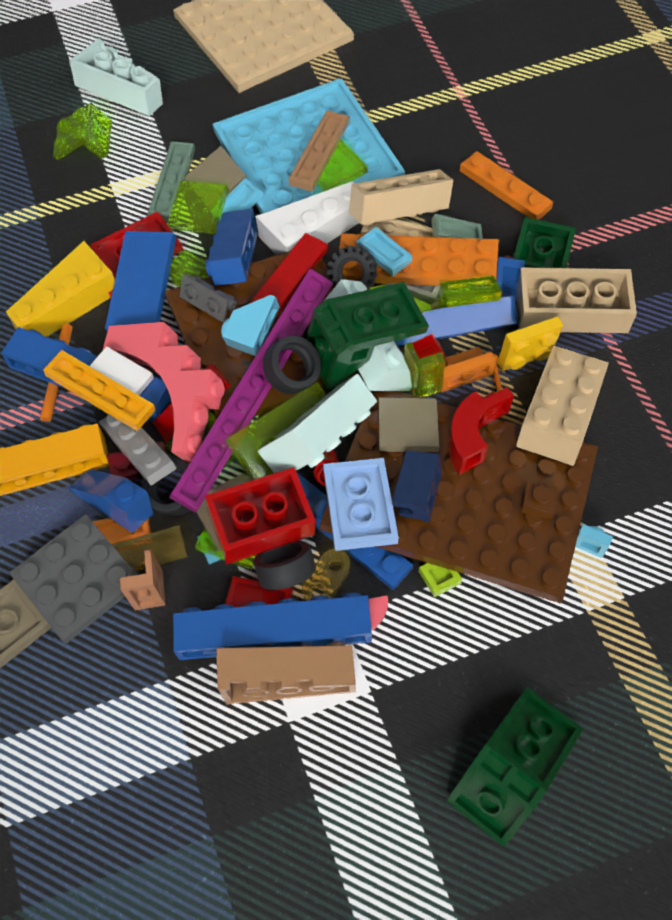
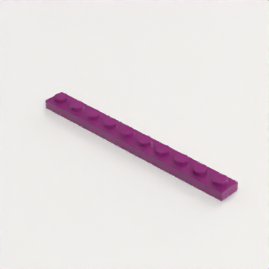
[169,269,333,513]

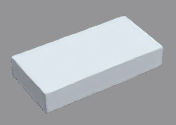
[90,347,154,396]

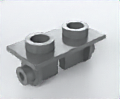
[179,273,237,322]

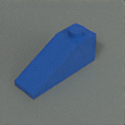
[68,469,154,533]

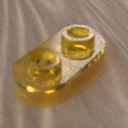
[302,549,350,601]

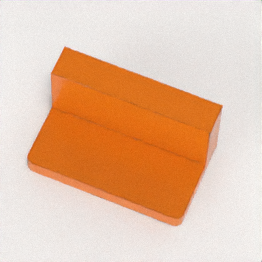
[435,347,496,392]

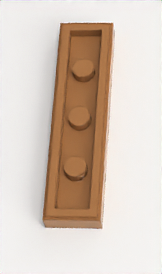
[288,110,350,192]

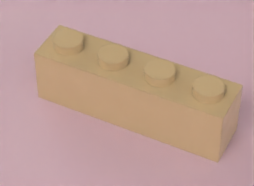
[349,169,453,225]

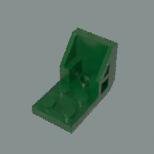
[306,282,429,389]
[447,687,583,847]

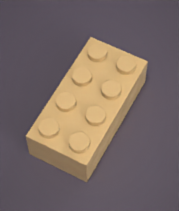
[516,268,637,333]
[516,345,609,466]

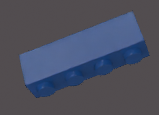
[206,208,258,286]

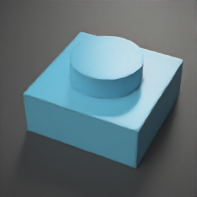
[575,524,613,558]

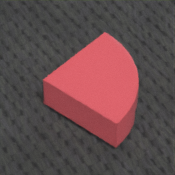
[368,596,388,631]

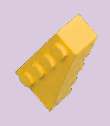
[6,241,115,337]

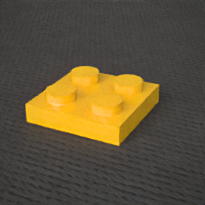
[497,316,563,372]

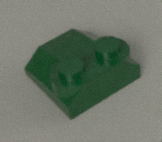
[513,217,576,268]

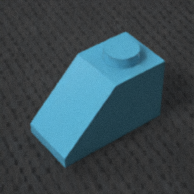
[221,295,280,356]

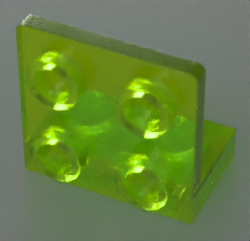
[53,102,112,160]

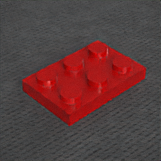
[90,211,183,279]

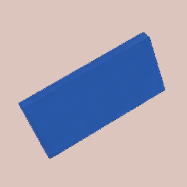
[105,231,177,332]

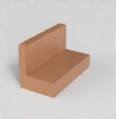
[120,549,166,610]

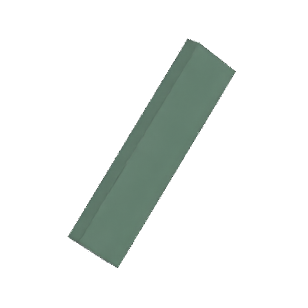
[147,141,195,222]

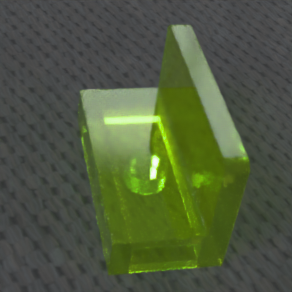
[439,276,502,309]
[404,342,446,398]

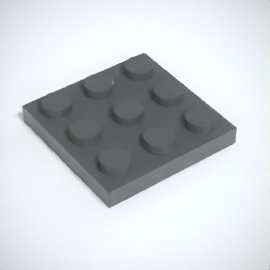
[9,514,137,644]

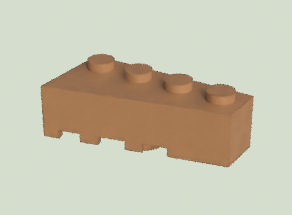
[216,642,356,704]

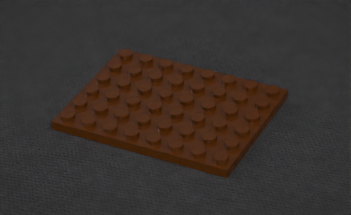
[320,391,598,604]

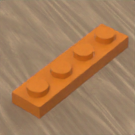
[460,151,553,220]

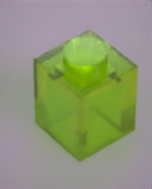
[170,250,211,287]

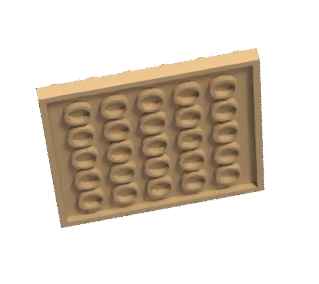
[173,0,354,93]

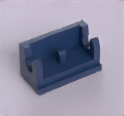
[392,451,442,522]

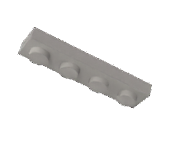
[99,414,176,486]

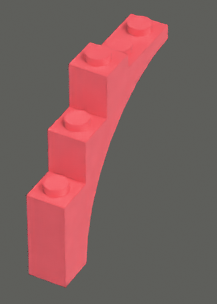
[103,322,225,463]

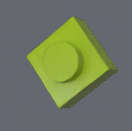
[419,563,462,597]

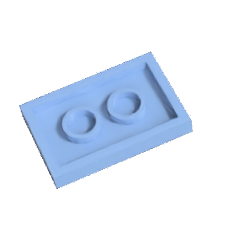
[323,458,399,551]

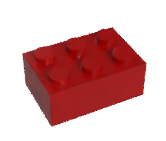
[205,467,316,565]

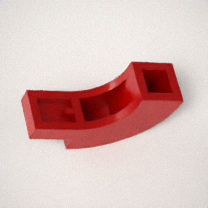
[448,387,514,475]

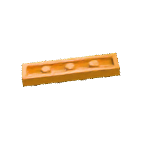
[43,350,155,431]

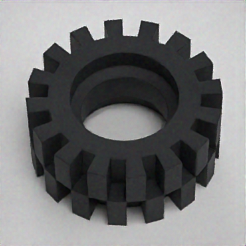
[327,246,378,290]

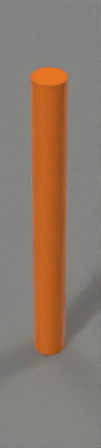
[40,324,73,422]

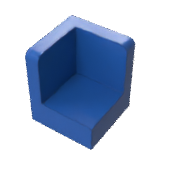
[491,257,525,302]

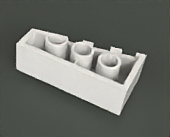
[256,181,359,255]

